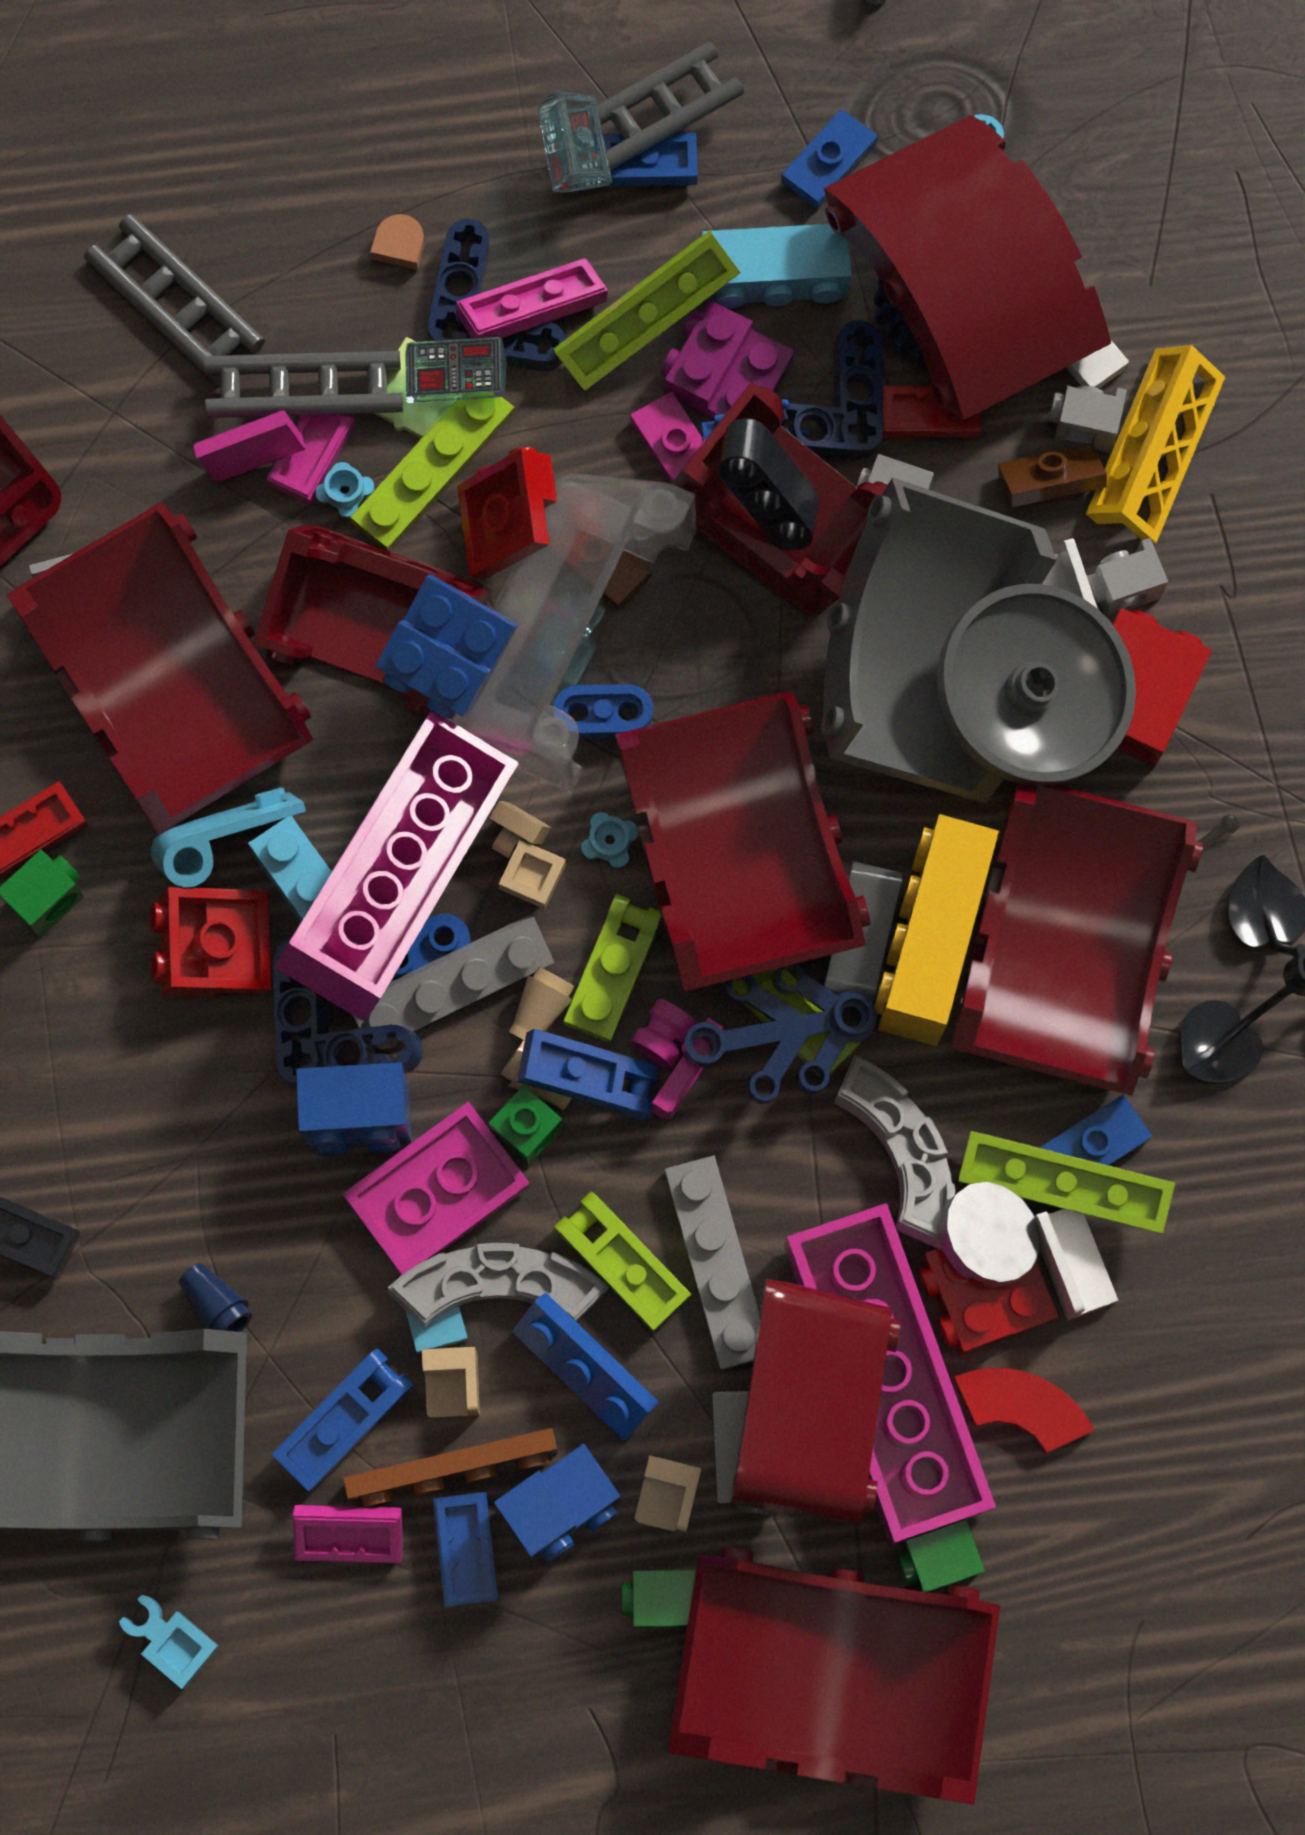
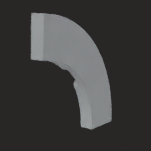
[834,1055,955,1251]
[387,1243,610,1328]

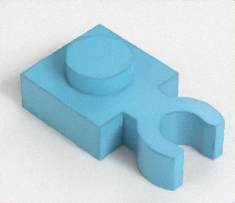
[119,1595,220,1689]

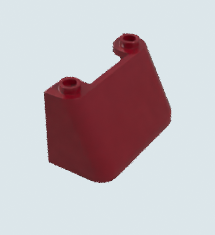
[663,381,887,617]
[253,525,492,714]
[730,1279,901,1525]

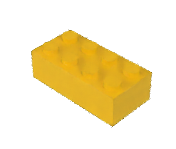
[874,814,999,1046]

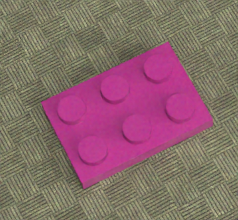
[342,1101,531,1275]

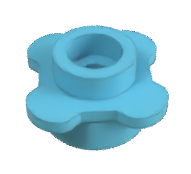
[316,462,374,518]
[581,812,638,868]

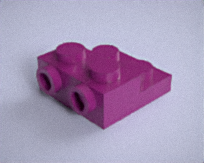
[660,300,795,420]

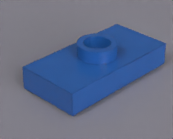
[781,108,878,210]
[1040,1094,1153,1166]
[433,1492,499,1607]

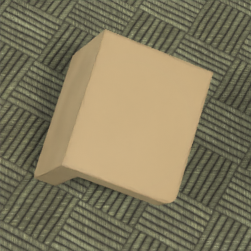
[422,1347,480,1418]
[635,1455,701,1535]

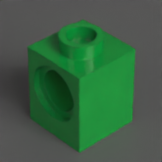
[0,849,84,938]
[489,1085,563,1168]
[897,1520,985,1592]
[622,1570,696,1628]

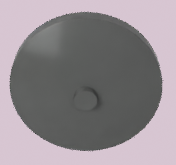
[937,584,1136,786]

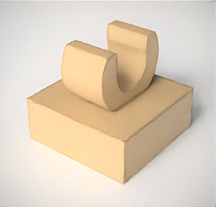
[490,801,551,858]
[498,840,566,909]

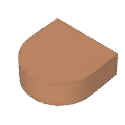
[370,214,425,270]

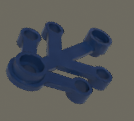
[681,963,877,1104]

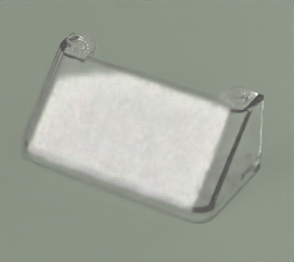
[444,473,697,793]

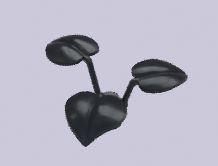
[1179,855,1305,1084]

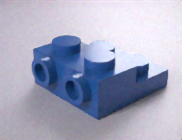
[375,575,518,719]

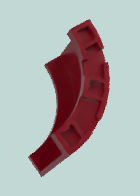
[824,114,1112,420]
[6,502,314,835]
[615,691,871,991]
[951,783,1203,1096]
[668,1547,1001,1805]

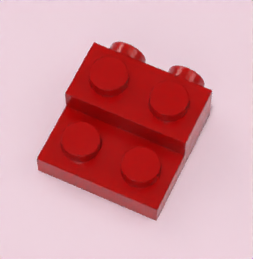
[457,447,557,580]
[149,887,272,998]
[917,1248,1059,1356]

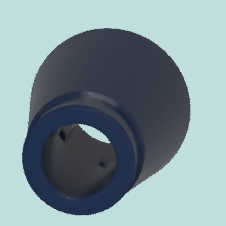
[178,1263,252,1332]

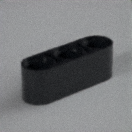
[718,419,820,551]

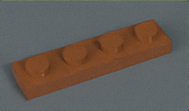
[343,1428,558,1507]

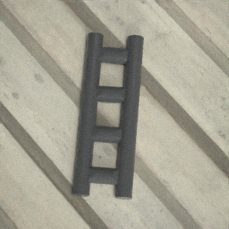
[548,41,744,183]
[84,214,265,385]
[204,351,403,418]

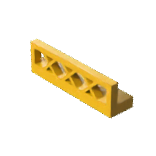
[1086,345,1225,543]

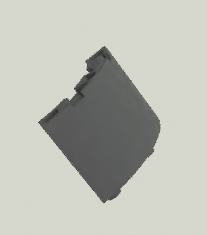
[821,478,1057,804]
[0,1329,247,1542]

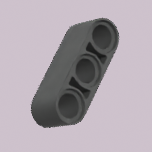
[824,861,903,1003]

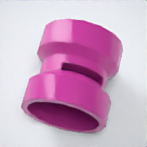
[630,999,698,1070]

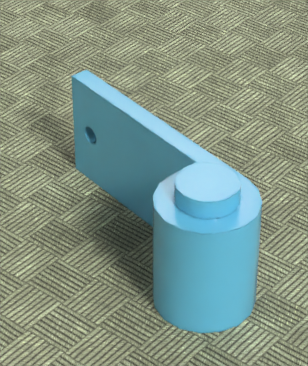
[151,788,306,888]

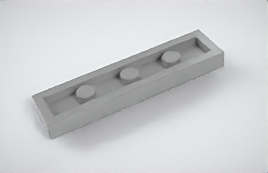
[353,914,555,1050]
[664,1155,761,1371]

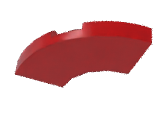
[953,1368,1095,1454]

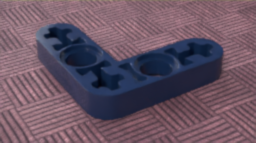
[428,219,566,371]
[781,320,883,460]
[273,938,423,1085]

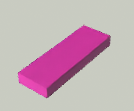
[456,258,608,344]

